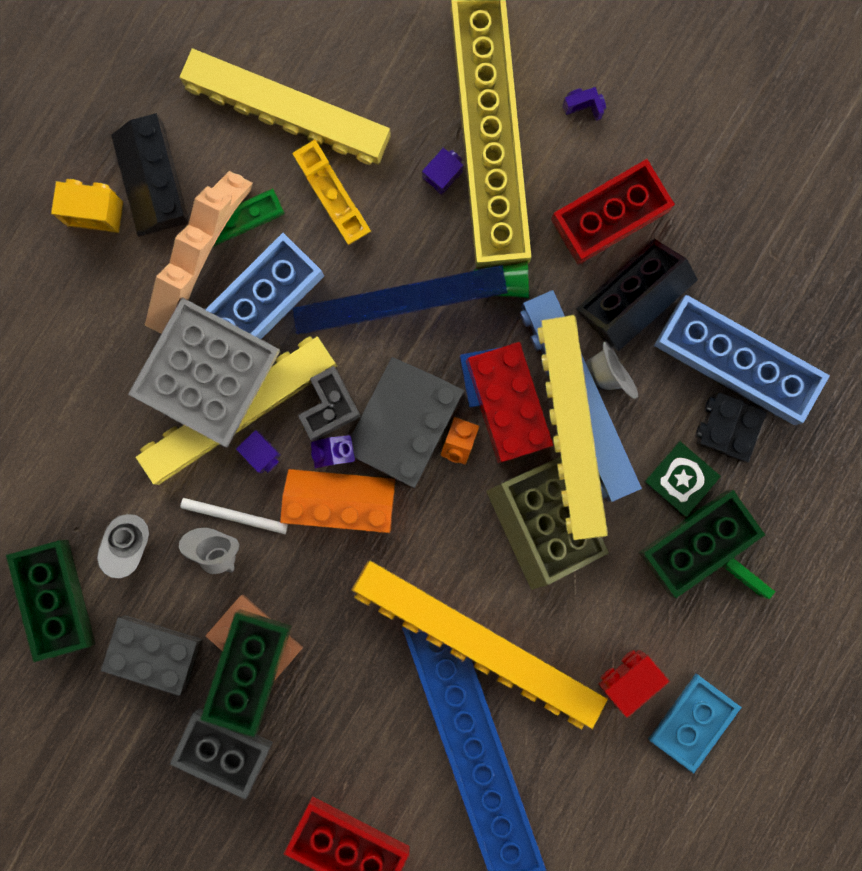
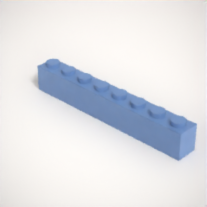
[520,290,642,502]

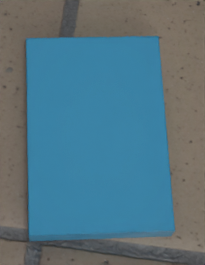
[648,674,742,774]

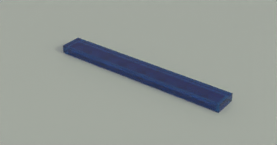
[292,265,508,335]

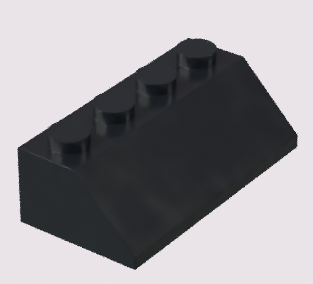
[111,113,189,237]
[576,238,698,351]

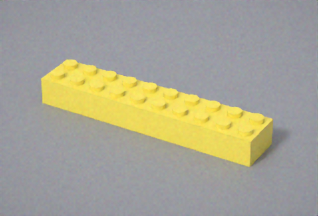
[451,0,531,269]

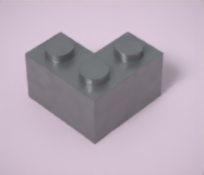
[298,366,361,441]

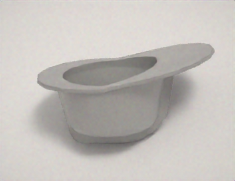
[586,341,638,399]
[97,514,149,578]
[179,528,239,574]

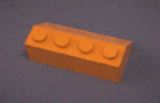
[280,469,396,533]

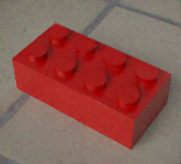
[551,159,675,265]
[466,342,553,463]
[284,796,410,871]

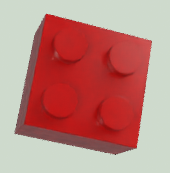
[598,650,670,717]

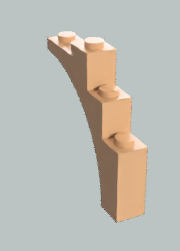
[145,171,253,334]

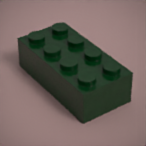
[639,490,765,599]
[6,540,96,662]
[200,609,292,737]

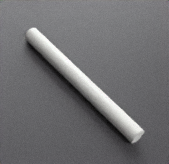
[181,498,288,534]

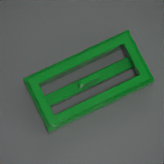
[722,558,775,599]

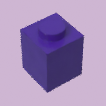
[422,148,463,195]
[236,430,281,473]

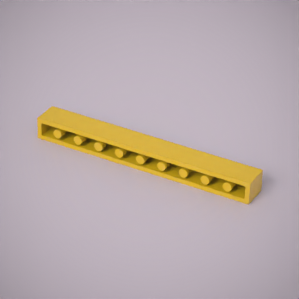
[351,561,608,729]

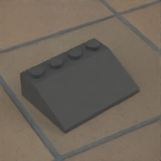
[351,357,464,488]

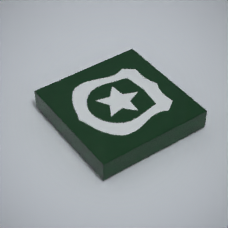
[644,441,721,517]

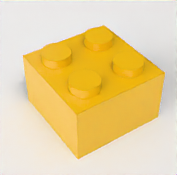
[51,179,123,233]

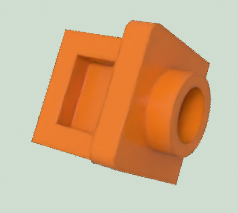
[441,417,479,464]

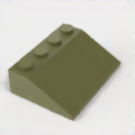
[486,457,609,590]

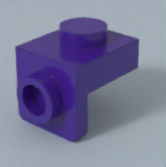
[562,87,606,121]
[311,435,355,469]

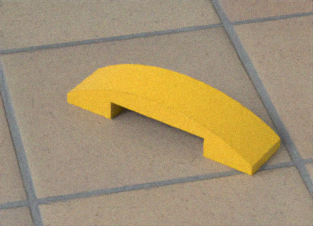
[292,140,371,245]

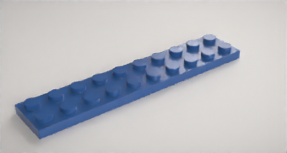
[402,608,546,871]

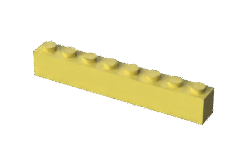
[179,48,391,165]
[538,315,608,540]
[136,336,337,485]

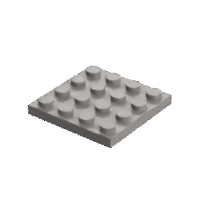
[129,297,280,447]

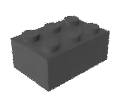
[101,615,202,696]
[170,708,273,799]

